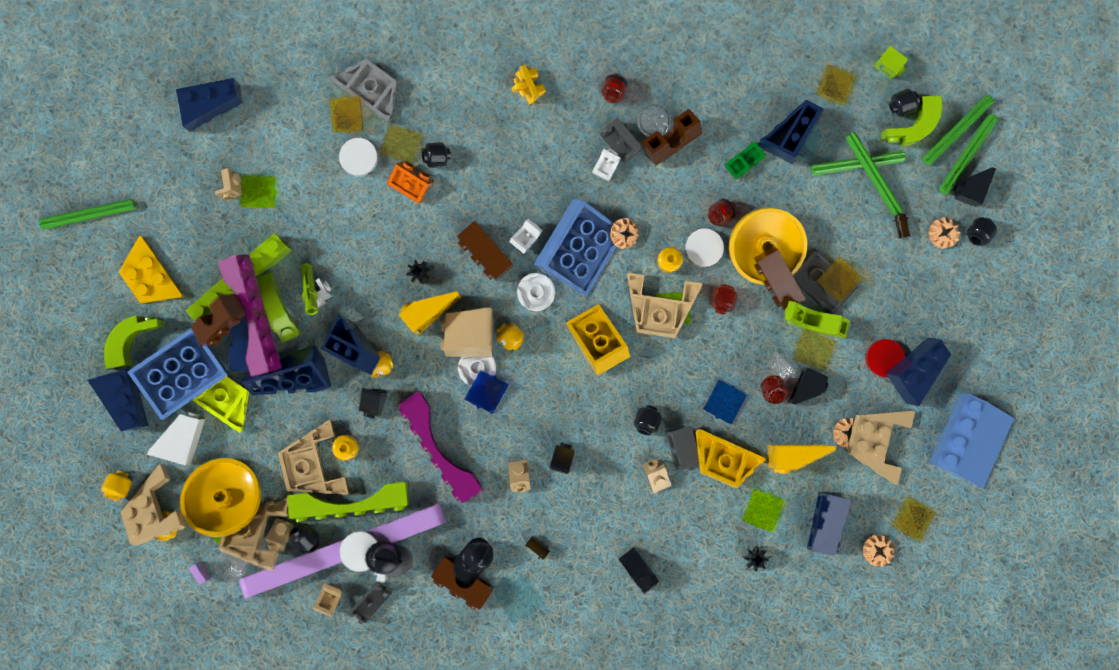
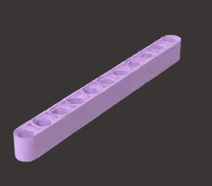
[238,503,447,598]

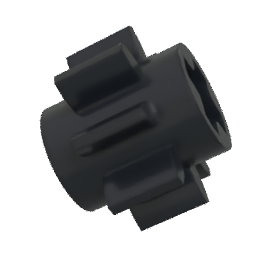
[406,260,431,284]
[743,546,769,572]

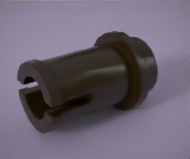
[893,214,911,239]
[525,536,550,560]

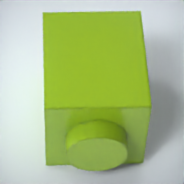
[874,45,909,79]

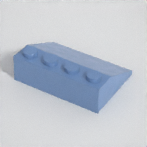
[534,199,626,297]
[128,329,228,420]
[929,393,1014,489]

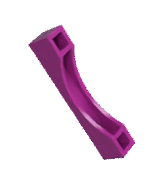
[218,254,282,377]
[399,391,483,503]

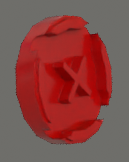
[865,339,905,378]

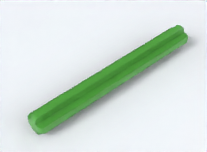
[922,95,994,166]
[939,114,998,195]
[845,132,903,216]
[811,151,906,175]
[39,199,136,229]

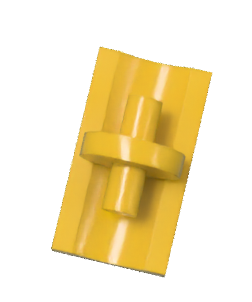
[511,65,546,105]

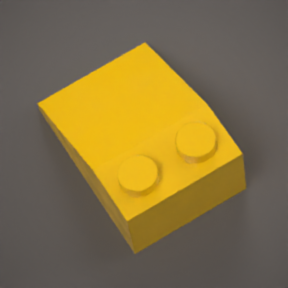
[398,291,462,335]
[566,304,630,376]
[768,444,836,474]

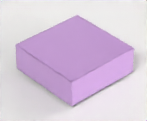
[189,562,212,585]

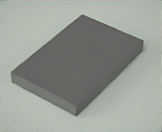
[793,249,858,315]

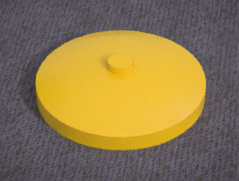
[729,207,807,285]
[180,458,261,537]

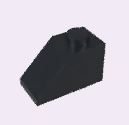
[954,167,996,207]
[787,367,829,404]
[359,388,387,419]
[549,442,575,475]
[618,547,659,594]

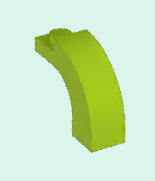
[881,96,942,147]
[256,272,301,343]
[784,301,850,339]
[104,315,165,370]

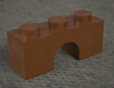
[642,109,702,166]
[190,293,246,346]
[431,555,494,610]

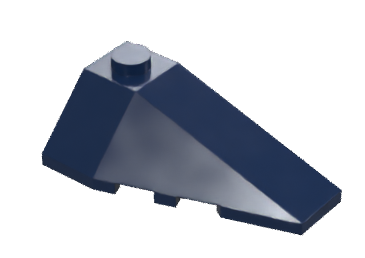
[242,345,331,395]

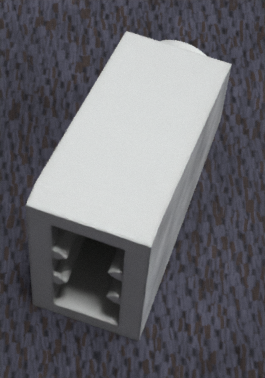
[147,411,205,465]

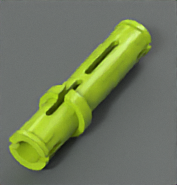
[300,264,318,315]

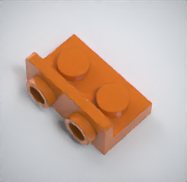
[386,161,434,204]

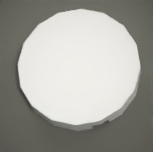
[339,138,378,177]
[685,229,724,267]
[517,273,555,312]
[458,356,496,387]
[340,531,378,572]

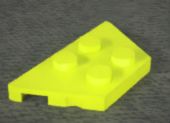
[192,376,249,433]

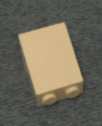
[441,308,493,357]

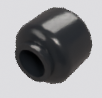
[889,89,920,117]
[421,142,451,168]
[967,217,997,246]
[634,405,662,436]
[289,523,319,553]

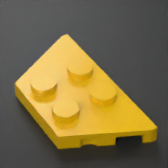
[119,236,184,304]
[696,429,766,488]

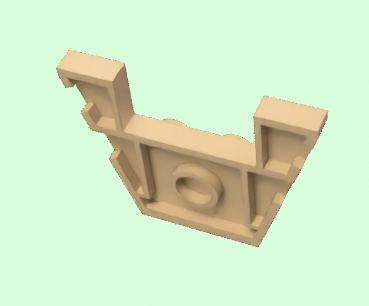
[627,273,702,338]
[847,410,915,485]
[278,420,350,495]
[121,464,186,546]
[218,497,289,571]

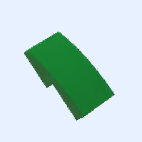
[724,141,766,180]

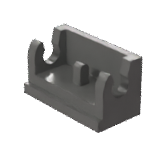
[600,117,642,164]
[665,426,699,470]
[347,581,392,624]

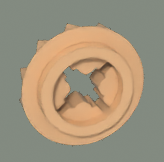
[929,217,961,248]
[610,218,640,249]
[833,418,855,449]
[863,535,895,567]

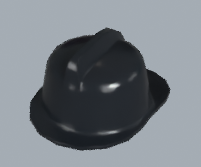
[453,537,494,582]
[365,542,413,576]

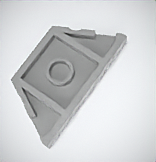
[329,59,398,123]

